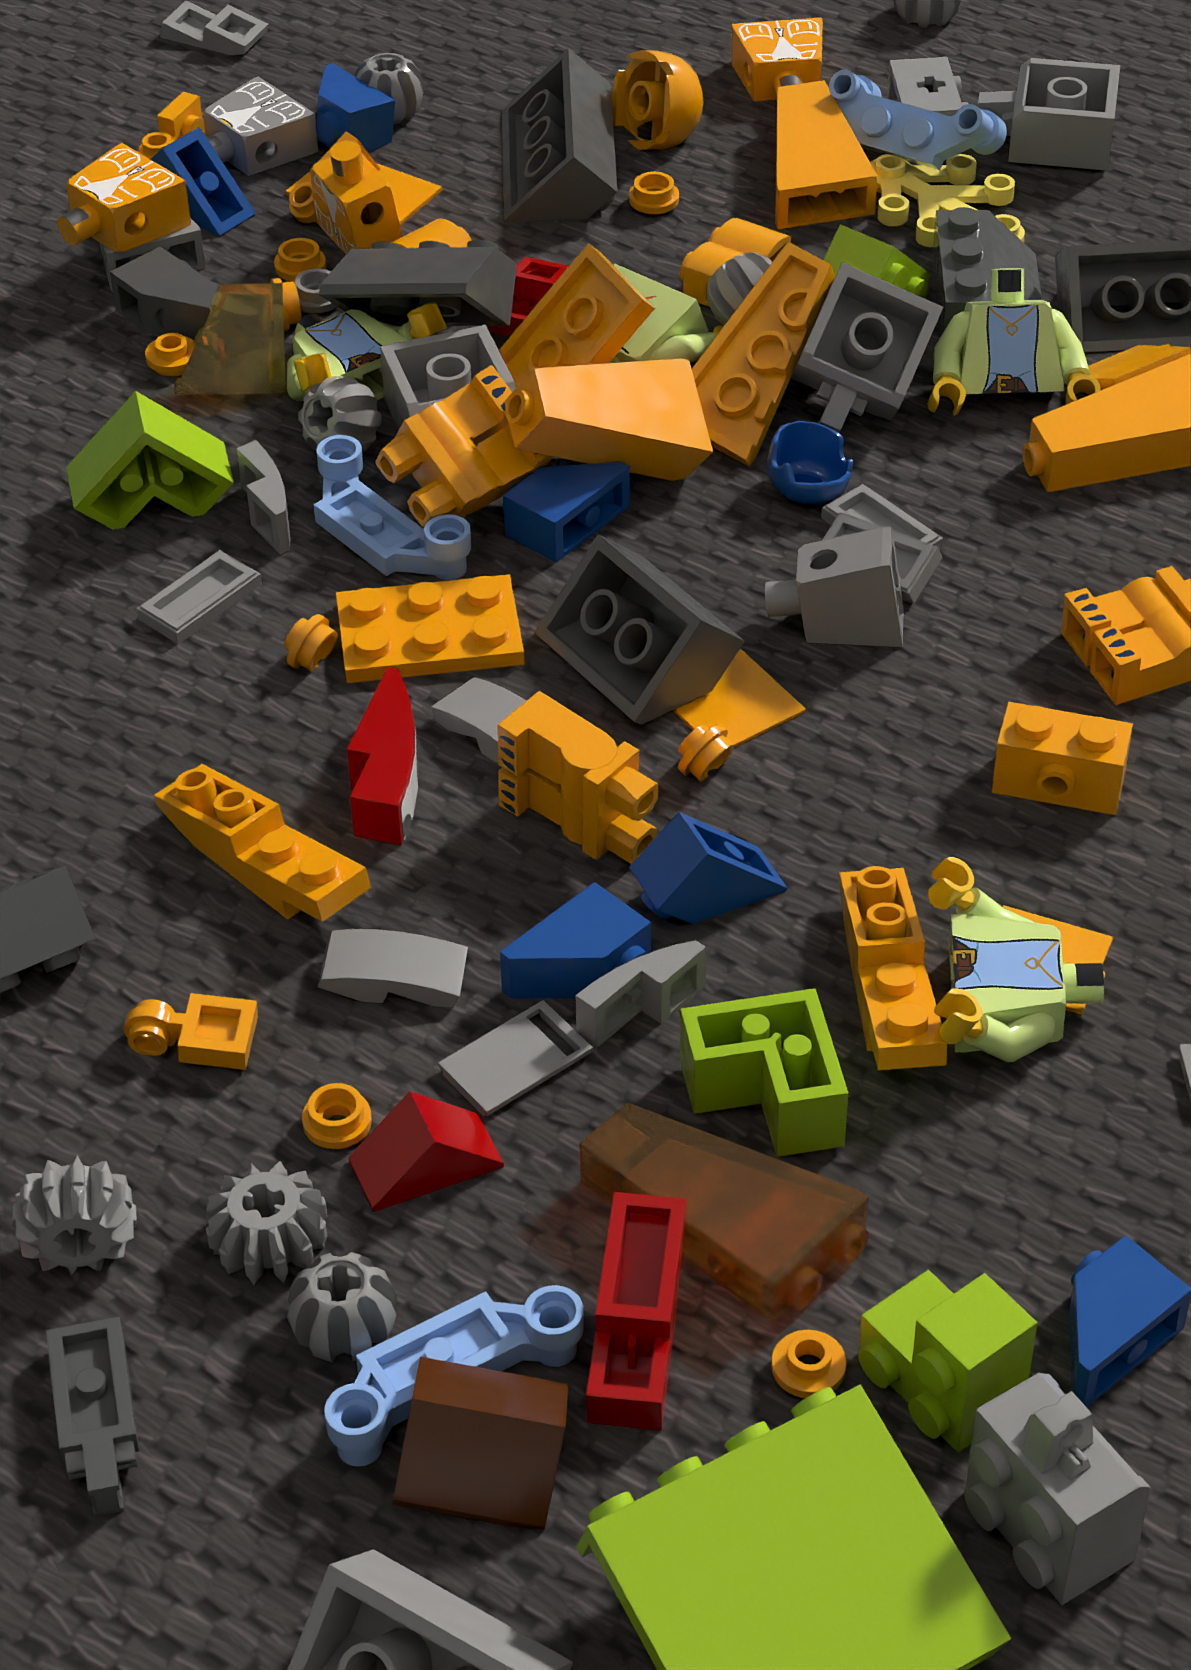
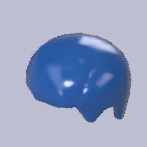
[767,421,853,506]

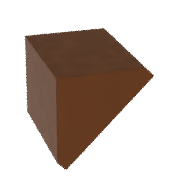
[392,1357,568,1530]

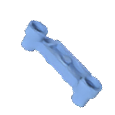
[829,70,1007,170]
[314,435,471,580]
[324,1285,584,1466]

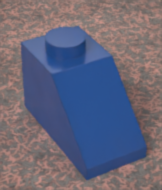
[316,63,395,152]
[150,127,256,236]
[503,462,630,563]
[629,812,788,924]
[500,882,651,999]
[1069,1235,1191,1407]

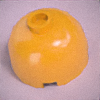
[611,50,703,151]

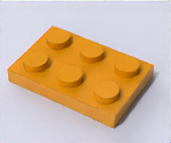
[499,243,655,388]
[336,574,525,683]

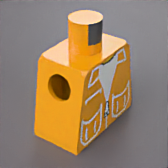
[731,17,823,101]
[310,140,403,254]
[57,143,191,252]

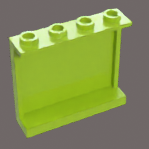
[576,1384,1011,1670]

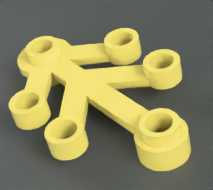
[870,154,1025,247]

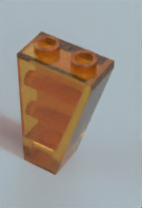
[579,1103,869,1324]

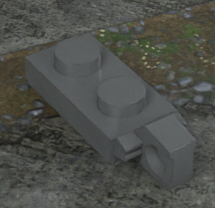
[46,1316,139,1517]

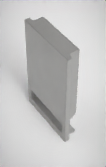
[438,1000,593,1116]

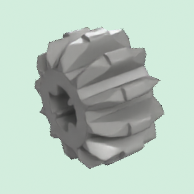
[12,1155,137,1276]
[206,1161,327,1285]

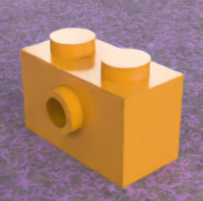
[992,701,1133,815]

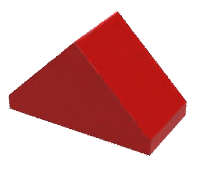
[348,1091,504,1212]

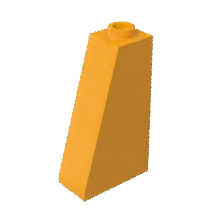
[775,80,877,229]
[1023,354,1191,492]
[504,358,713,481]

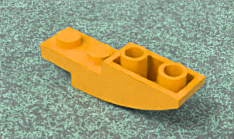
[154,764,371,922]
[839,866,947,1070]

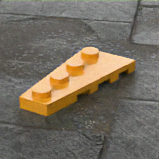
[692,242,835,466]

